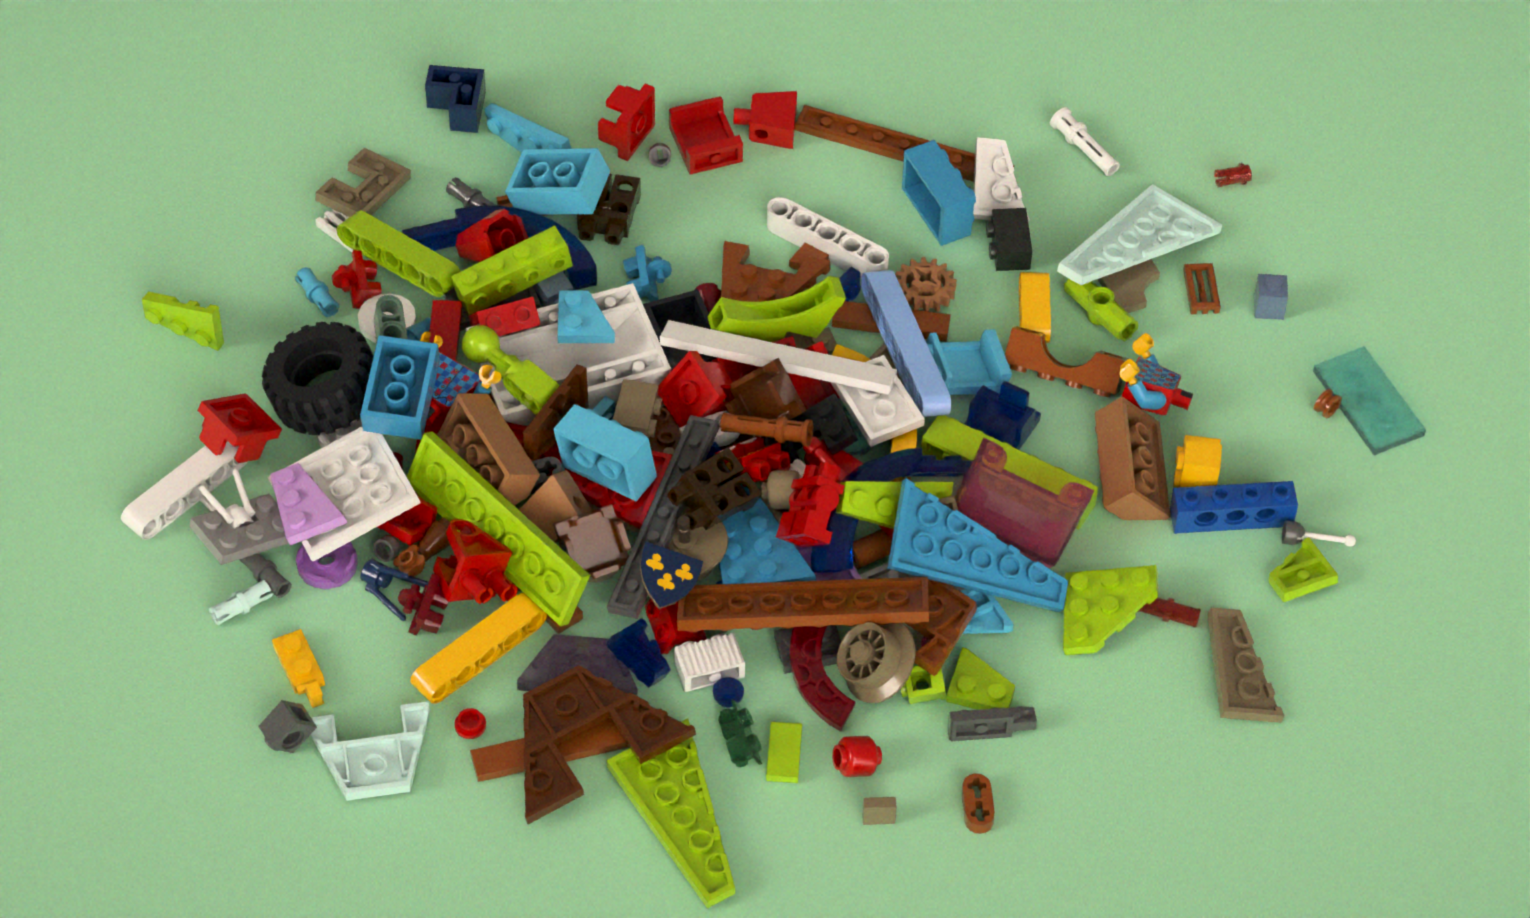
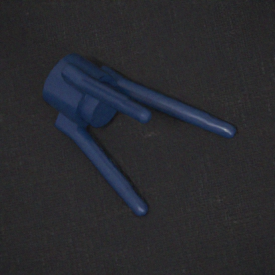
[360,559,428,621]

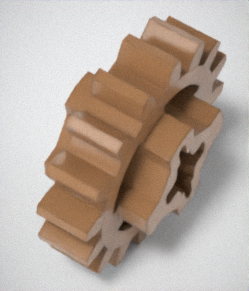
[895,257,957,312]

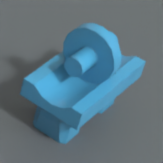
[623,245,672,302]

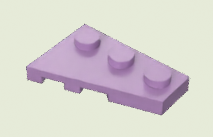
[270,463,347,546]

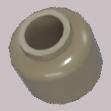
[761,470,801,510]

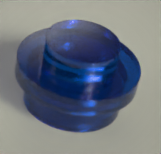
[713,677,744,708]

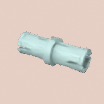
[209,580,273,625]

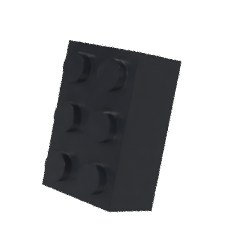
[643,290,717,370]

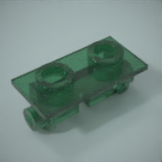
[718,699,762,767]

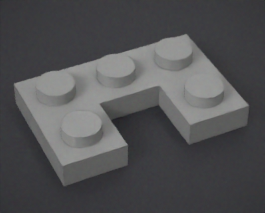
[190,494,289,565]

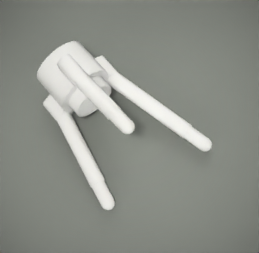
[199,469,256,528]

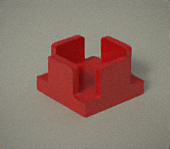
[598,83,655,161]
[658,351,733,428]
[197,393,282,463]

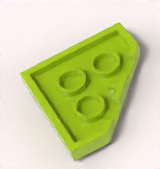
[1063,565,1158,655]

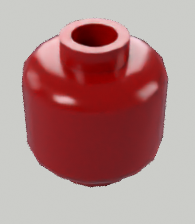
[832,736,882,777]

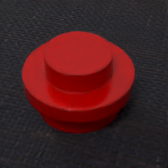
[455,708,486,739]

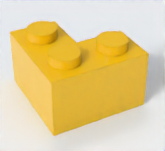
[1173,435,1222,488]

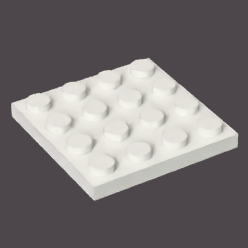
[267,427,421,562]

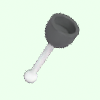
[1282,520,1356,547]

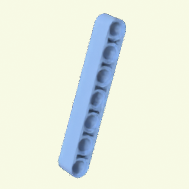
[861,270,951,417]

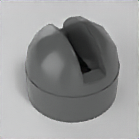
[649,143,671,167]
[373,535,400,562]

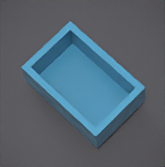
[902,140,976,246]

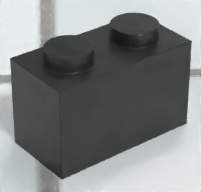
[986,208,1032,271]

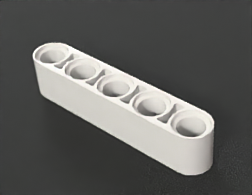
[767,197,889,278]
[121,441,248,540]

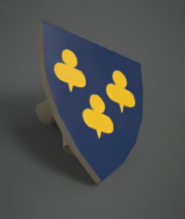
[640,541,703,609]

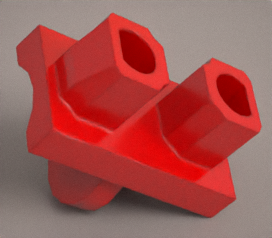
[332,250,382,309]

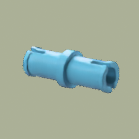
[295,267,340,317]

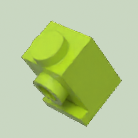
[900,665,947,704]

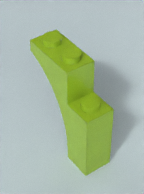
[707,275,846,342]

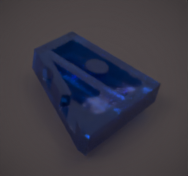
[605,618,671,688]

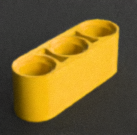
[1019,272,1051,343]

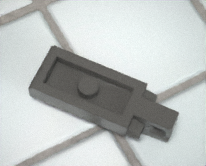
[948,706,1037,741]

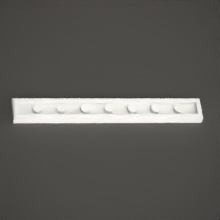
[660,320,897,394]

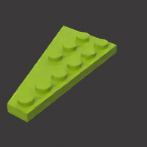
[606,718,735,909]

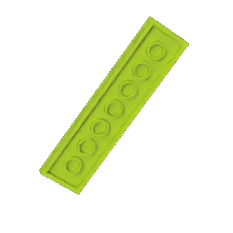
[406,431,590,626]

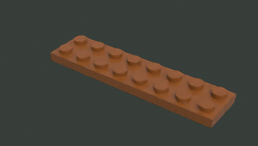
[677,577,929,632]

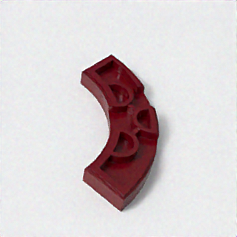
[790,626,856,731]

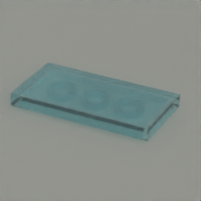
[1313,346,1426,455]

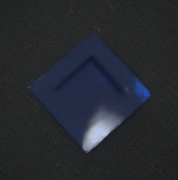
[839,267,861,301]

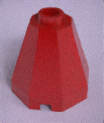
[455,209,528,264]

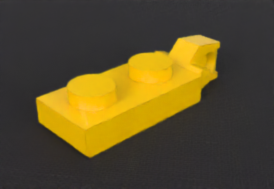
[272,629,325,708]

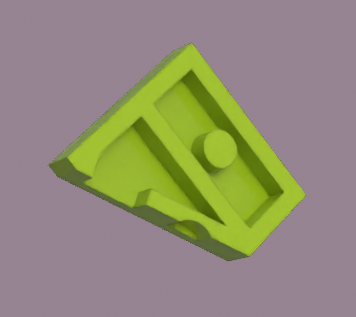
[1269,537,1338,602]
[946,647,1015,710]

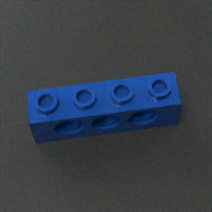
[1170,481,1298,534]

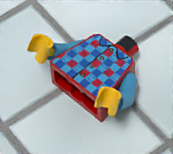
[420,331,501,425]
[1120,333,1193,415]

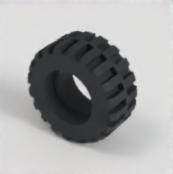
[262,322,374,435]

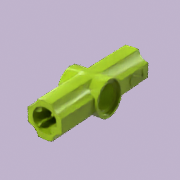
[1064,279,1138,341]

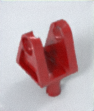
[433,519,518,604]

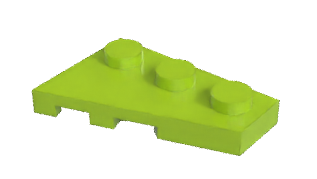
[142,291,224,351]

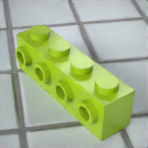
[451,226,573,315]

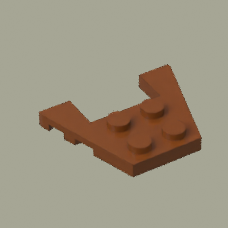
[721,241,831,302]
[905,579,977,676]

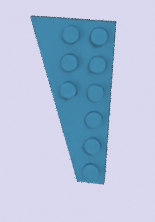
[705,455,816,584]
[887,478,1068,612]

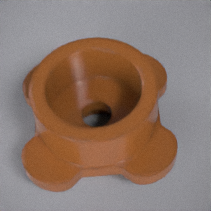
[393,545,425,577]

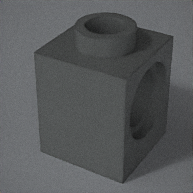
[258,700,317,753]

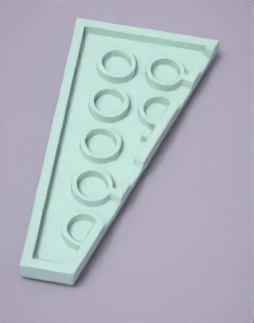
[1057,184,1222,285]

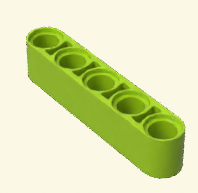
[336,210,460,297]

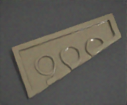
[1207,607,1284,723]

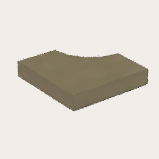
[1098,259,1160,313]

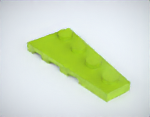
[835,481,954,529]

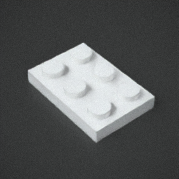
[831,355,925,447]

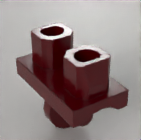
[398,573,449,636]

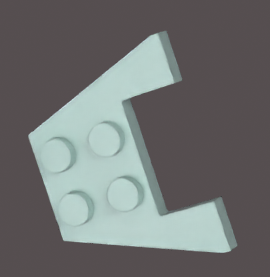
[310,701,430,801]

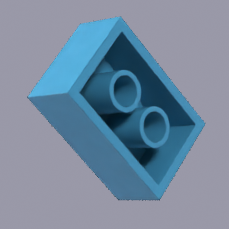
[360,335,440,440]

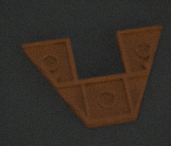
[523,665,696,824]

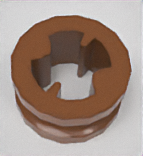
[1314,389,1342,419]

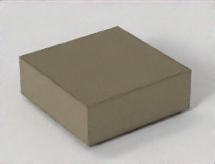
[862,797,897,825]

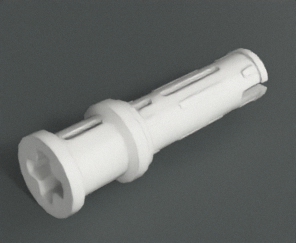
[1050,107,1120,176]

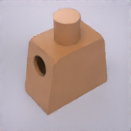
[519,470,591,543]

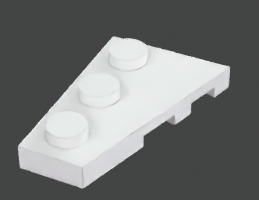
[973,137,1030,222]

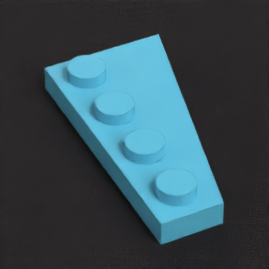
[484,103,572,153]

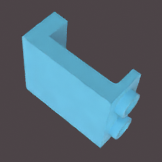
[926,329,1012,395]

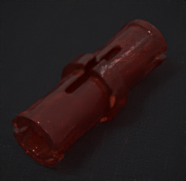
[1137,598,1201,628]

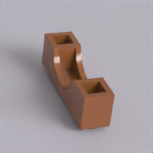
[1005,326,1129,397]

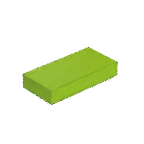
[766,722,802,783]

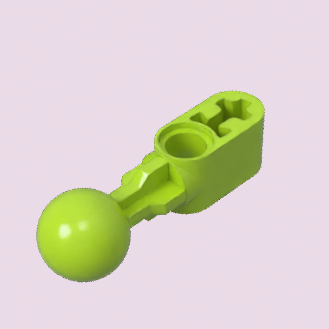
[462,325,559,415]

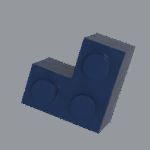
[425,65,486,133]

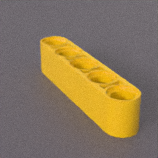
[410,593,547,704]

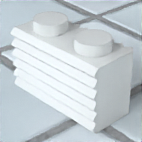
[674,633,745,692]

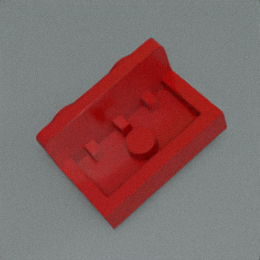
[377,497,437,546]
[645,598,707,654]

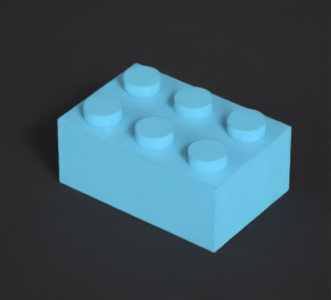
[505,148,610,215]
[553,404,657,501]

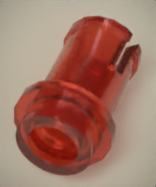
[1214,163,1252,188]

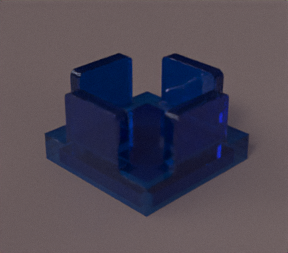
[964,381,1041,450]

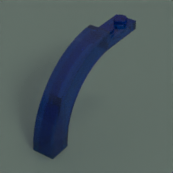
[402,205,597,290]
[811,448,975,573]

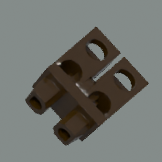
[577,173,641,245]
[667,447,762,530]

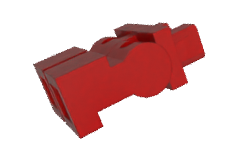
[776,462,845,547]

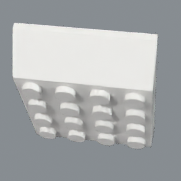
[466,283,672,426]

